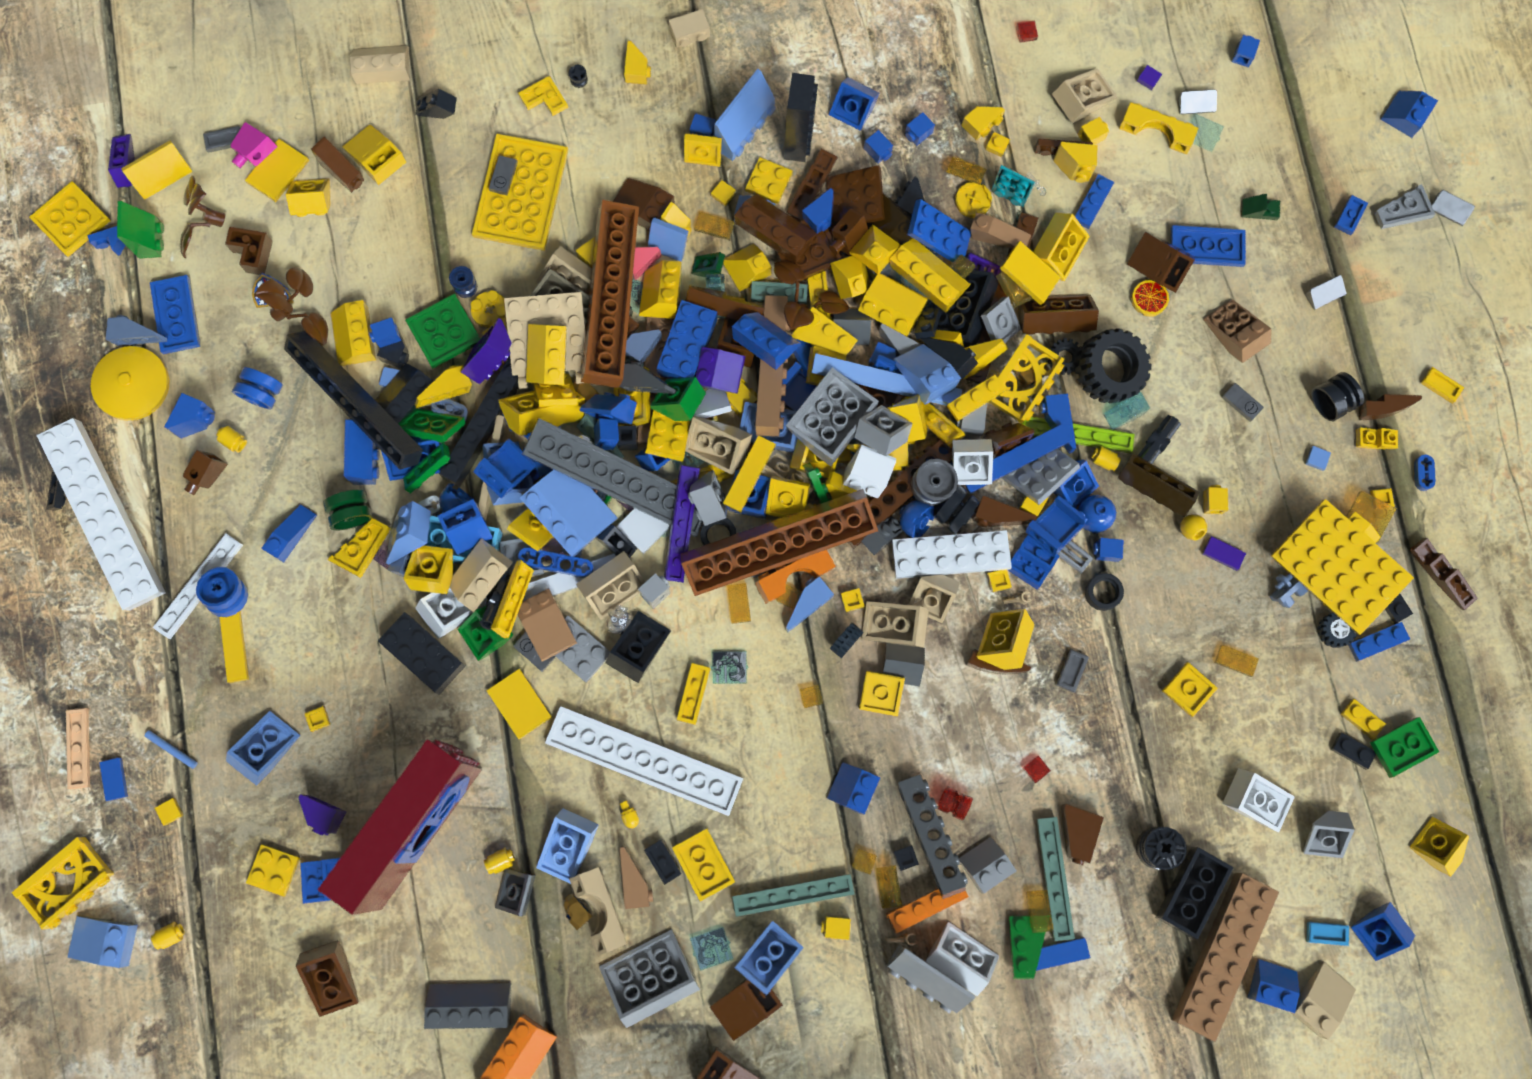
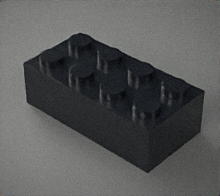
[378,612,466,695]
[1155,847,1234,939]

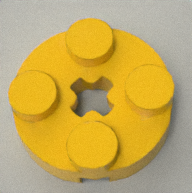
[471,291,506,328]

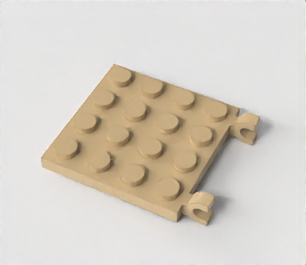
[504,292,586,389]

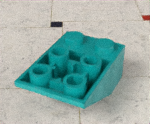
[991,165,1036,207]

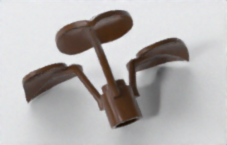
[180,175,225,259]
[774,261,849,330]
[254,268,328,346]

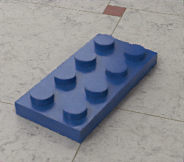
[907,199,971,266]
[1170,225,1246,267]
[150,275,201,354]

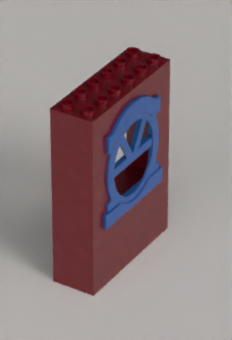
[318,739,482,915]

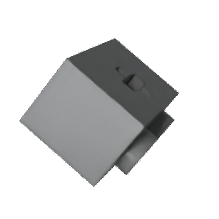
[638,573,670,609]

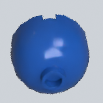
[439,483,473,513]
[1078,494,1117,534]
[899,500,936,538]

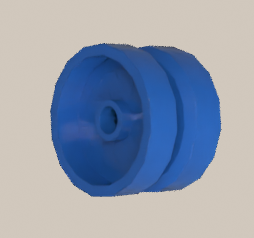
[232,367,283,410]
[196,567,248,617]

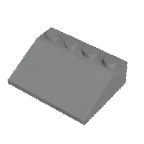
[786,368,879,466]
[599,929,700,1028]
[886,945,976,1014]

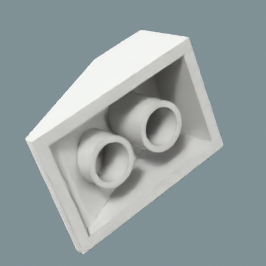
[415,587,487,639]
[1222,768,1294,832]

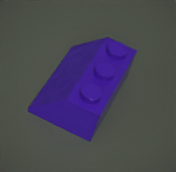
[461,318,512,385]

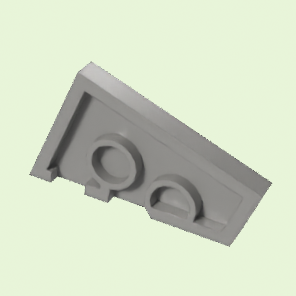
[1375,184,1435,229]

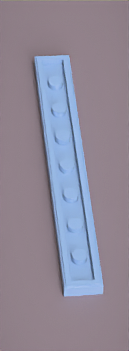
[811,354,962,406]

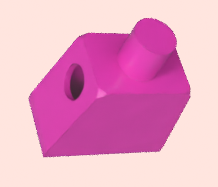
[231,122,277,169]

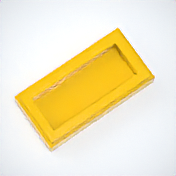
[1421,367,1465,404]

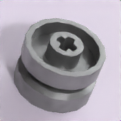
[911,459,958,506]

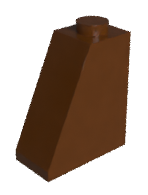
[311,137,364,193]
[1061,804,1104,866]

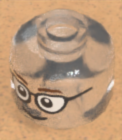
[605,605,633,635]

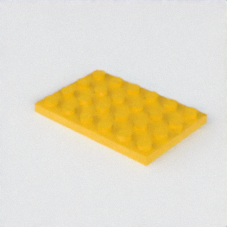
[472,134,569,251]
[1271,499,1414,635]

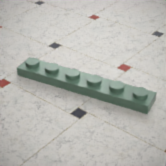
[1036,817,1075,941]
[732,874,854,917]

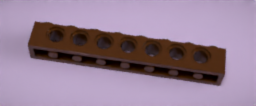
[847,437,952,549]

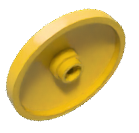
[91,346,170,421]

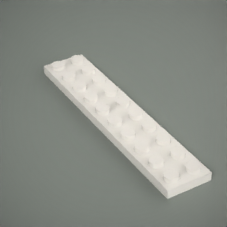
[545,706,743,816]

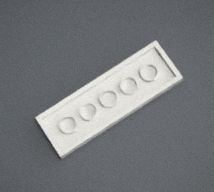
[892,530,1012,579]

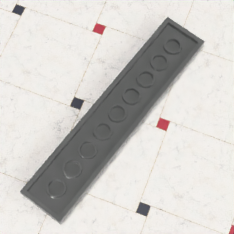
[522,418,703,537]

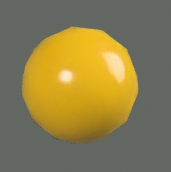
[1180,514,1207,541]

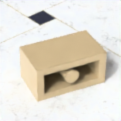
[669,9,710,48]

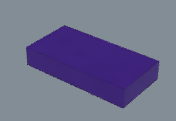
[1202,536,1246,571]

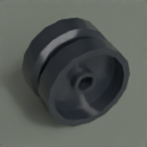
[934,485,981,535]

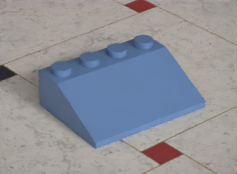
[714,69,776,161]
[520,470,617,557]

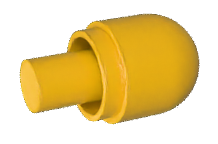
[620,801,639,828]

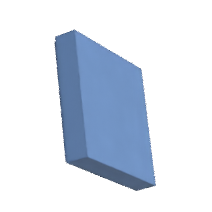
[648,218,688,261]

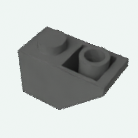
[861,516,903,555]

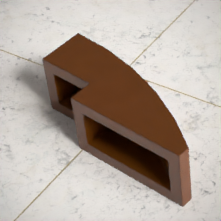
[1359,394,1422,420]
[966,649,1031,675]

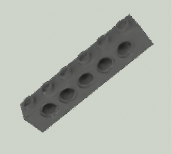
[898,775,968,899]

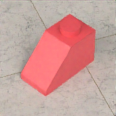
[632,247,661,281]

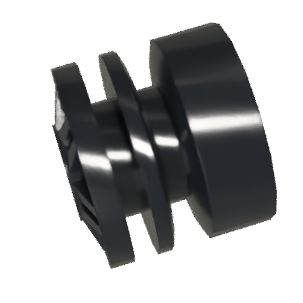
[1311,372,1364,422]
[1136,827,1187,870]

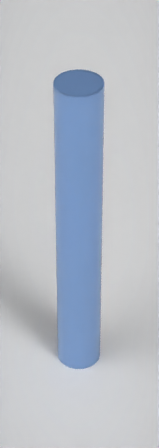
[144,730,198,769]

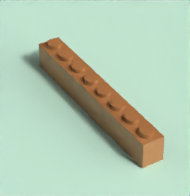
[755,296,790,436]

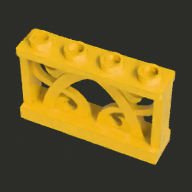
[988,334,1065,424]
[11,837,114,930]

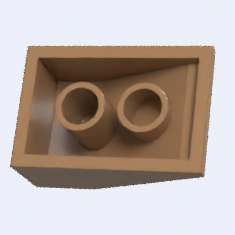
[518,588,577,662]

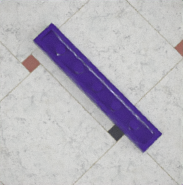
[664,465,700,583]

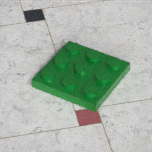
[405,294,480,369]

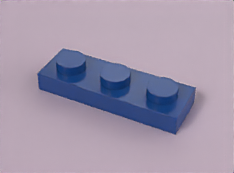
[1075,174,1114,229]
[1348,622,1410,662]

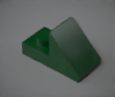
[1241,193,1280,220]
[691,252,725,280]

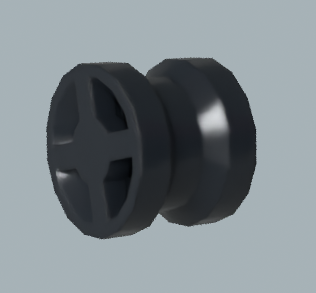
[569,65,588,88]

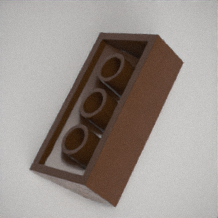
[734,194,817,264]
[1017,294,1099,335]

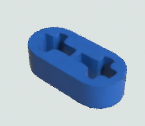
[1414,454,1436,491]

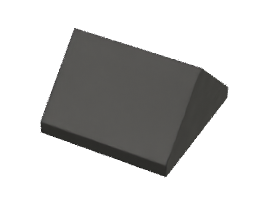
[833,308,871,346]
[882,643,925,687]
[495,869,536,916]

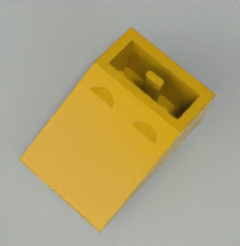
[342,124,406,186]

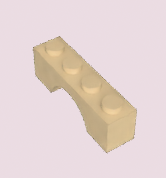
[569,867,626,956]

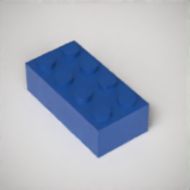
[656,300,718,379]

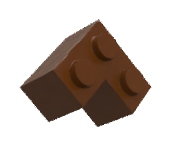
[225,227,273,275]

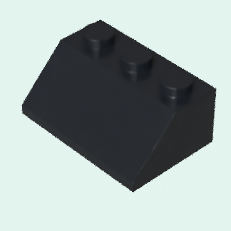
[375,363,434,423]

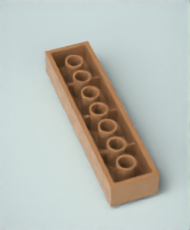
[1171,873,1279,1042]

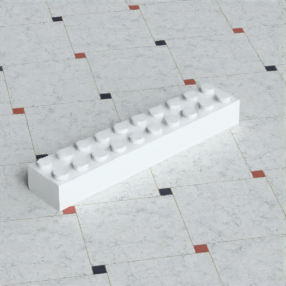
[36,418,166,611]

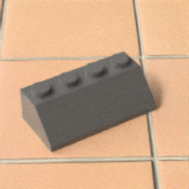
[424,983,511,1029]

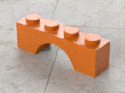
[755,550,836,604]
[886,888,969,933]

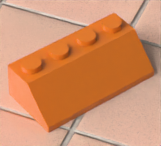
[480,1014,557,1079]

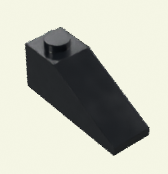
[921,338,979,379]

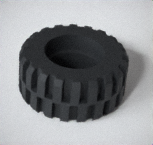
[1075,328,1152,404]

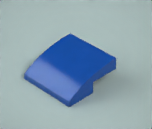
[1008,535,1060,590]
[300,858,340,904]

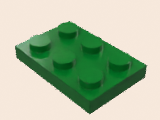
[398,408,465,443]
[1370,717,1439,778]

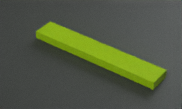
[1022,416,1135,453]

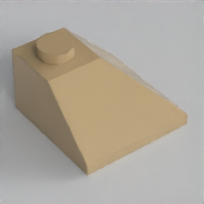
[908,575,960,623]

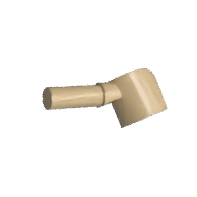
[1003,591,1031,605]
[887,933,916,946]

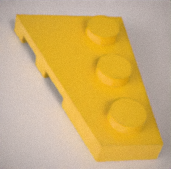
[791,307,858,355]
[327,518,391,578]

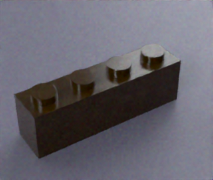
[1117,453,1200,517]

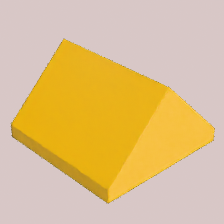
[888,394,928,442]

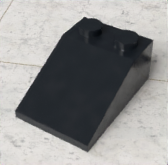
[605,611,671,683]

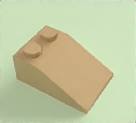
[1052,68,1117,123]
[685,416,752,474]
[862,601,929,648]
[1290,962,1356,1040]

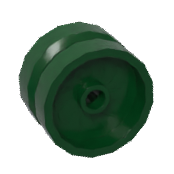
[323,490,372,531]

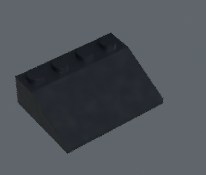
[927,267,999,348]

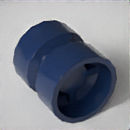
[449,266,478,298]

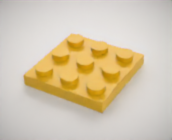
[29,181,111,257]

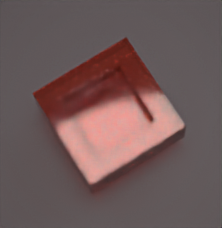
[1016,21,1038,43]
[1023,755,1051,783]

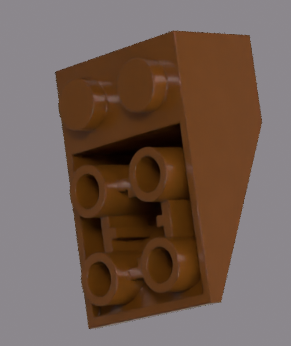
[1127,231,1195,293]
[709,978,783,1041]
[696,1047,761,1079]

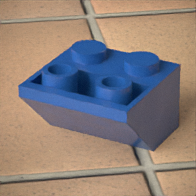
[437,499,493,555]

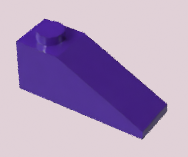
[108,134,135,188]

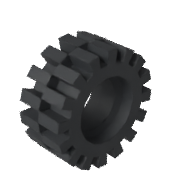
[1048,338,1081,375]

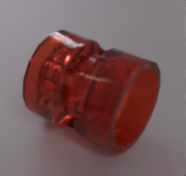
[937,786,973,821]

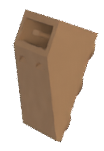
[1204,299,1272,363]

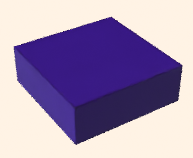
[1137,65,1162,91]

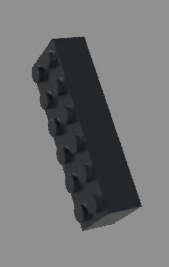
[784,73,818,162]

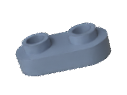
[431,399,468,420]

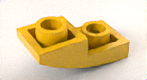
[1356,427,1398,449]

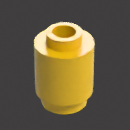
[216,426,247,453]
[1091,446,1121,471]
[483,847,515,875]
[151,922,185,950]

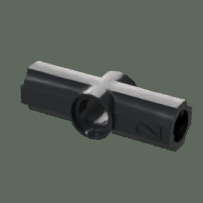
[1138,415,1181,464]
[479,575,511,630]

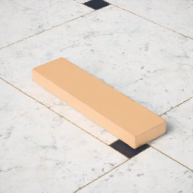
[66,708,90,790]

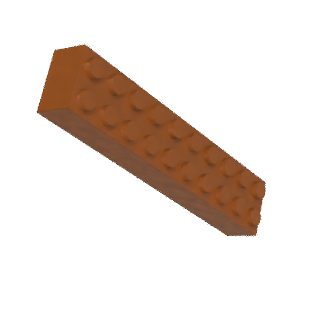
[581,200,639,388]
[680,489,878,596]

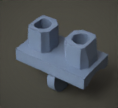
[1269,574,1308,608]

